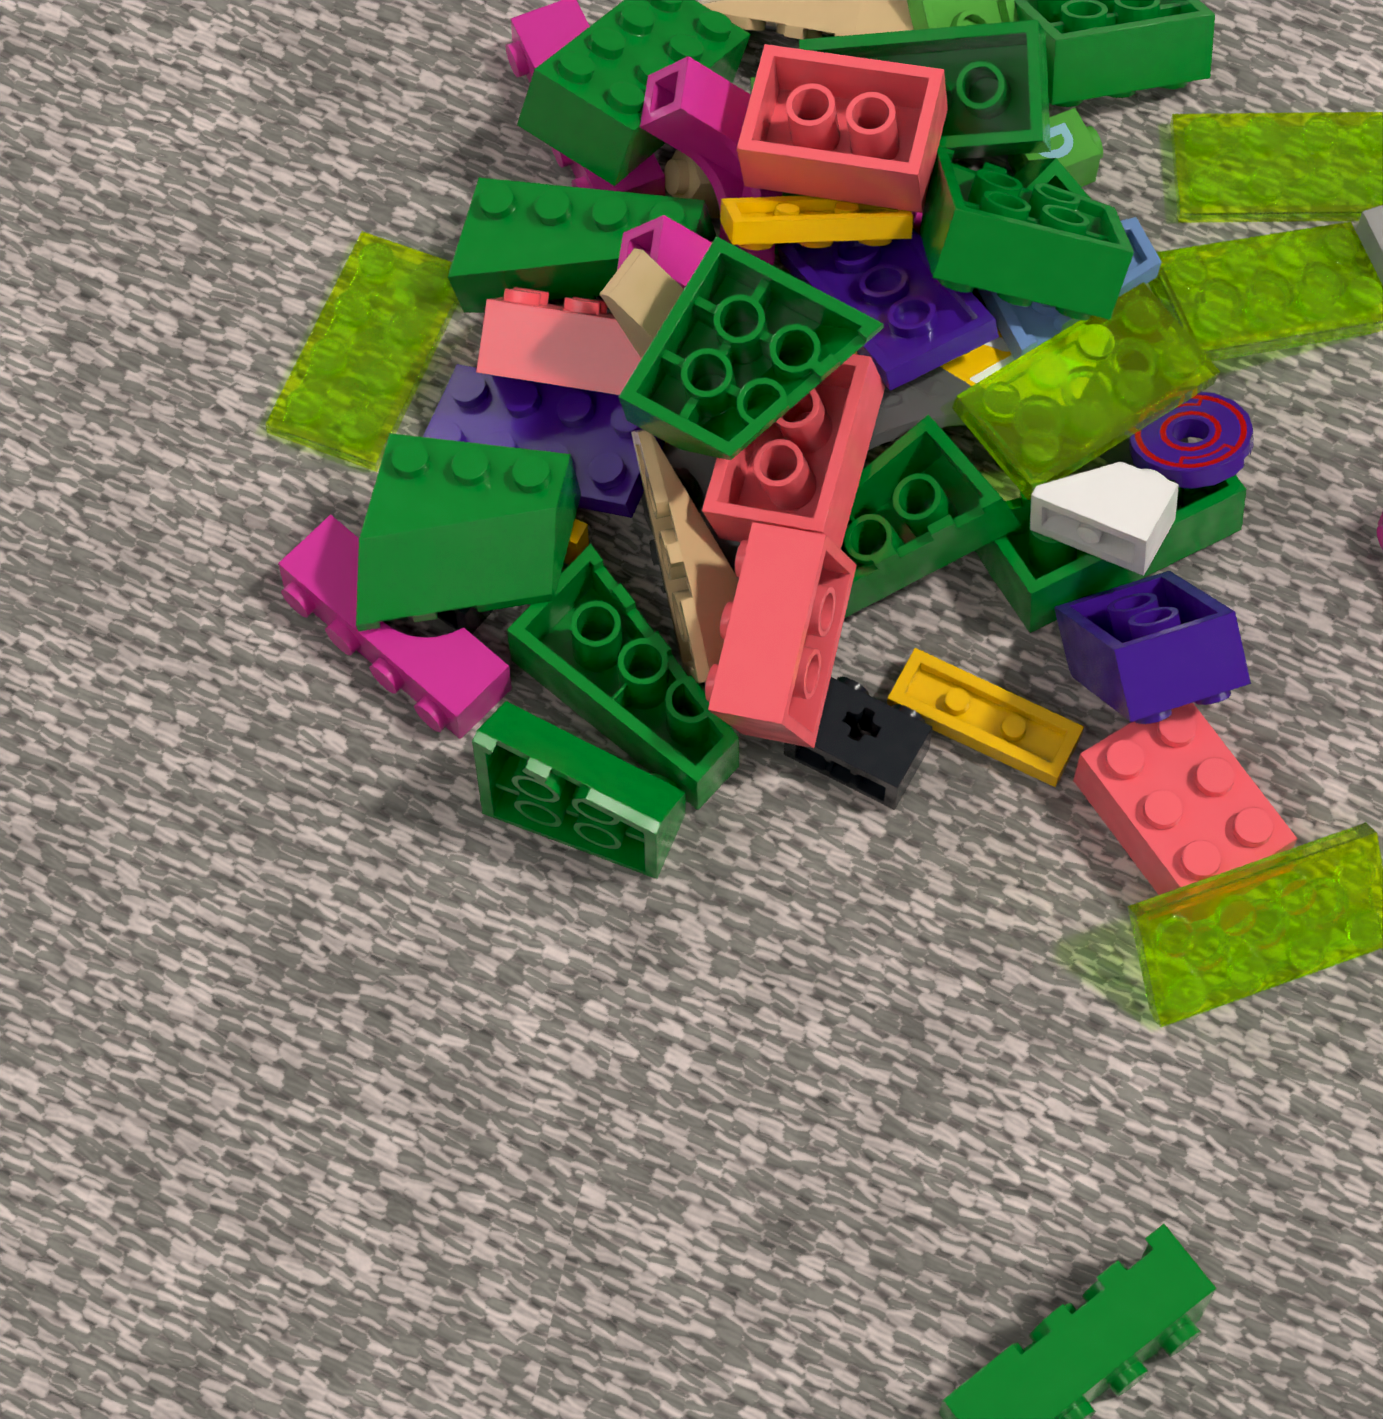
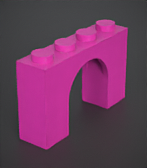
[617,56,783,289]

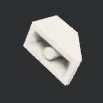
[1030,462,1179,576]

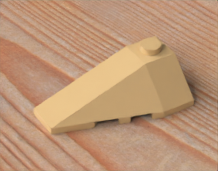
[697,0,914,39]
[631,429,739,683]

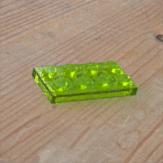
[1170,112,1383,223]
[1148,221,1383,366]
[265,231,459,472]
[952,282,1221,500]
[1128,822,1383,1028]

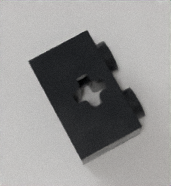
[784,677,933,810]

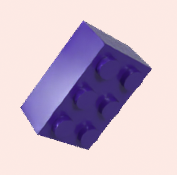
[1054,571,1251,724]

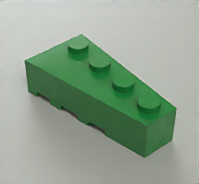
[448,177,717,313]
[841,414,1022,618]
[975,467,1247,633]
[507,543,739,810]
[939,1224,1217,1419]

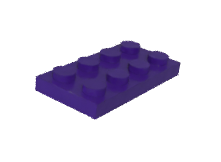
[776,228,999,391]
[423,364,665,518]

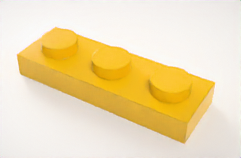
[720,196,913,251]
[887,648,1084,788]

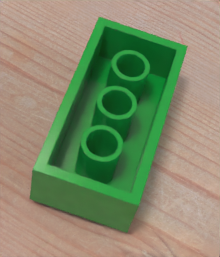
[517,0,751,186]
[799,19,1051,159]

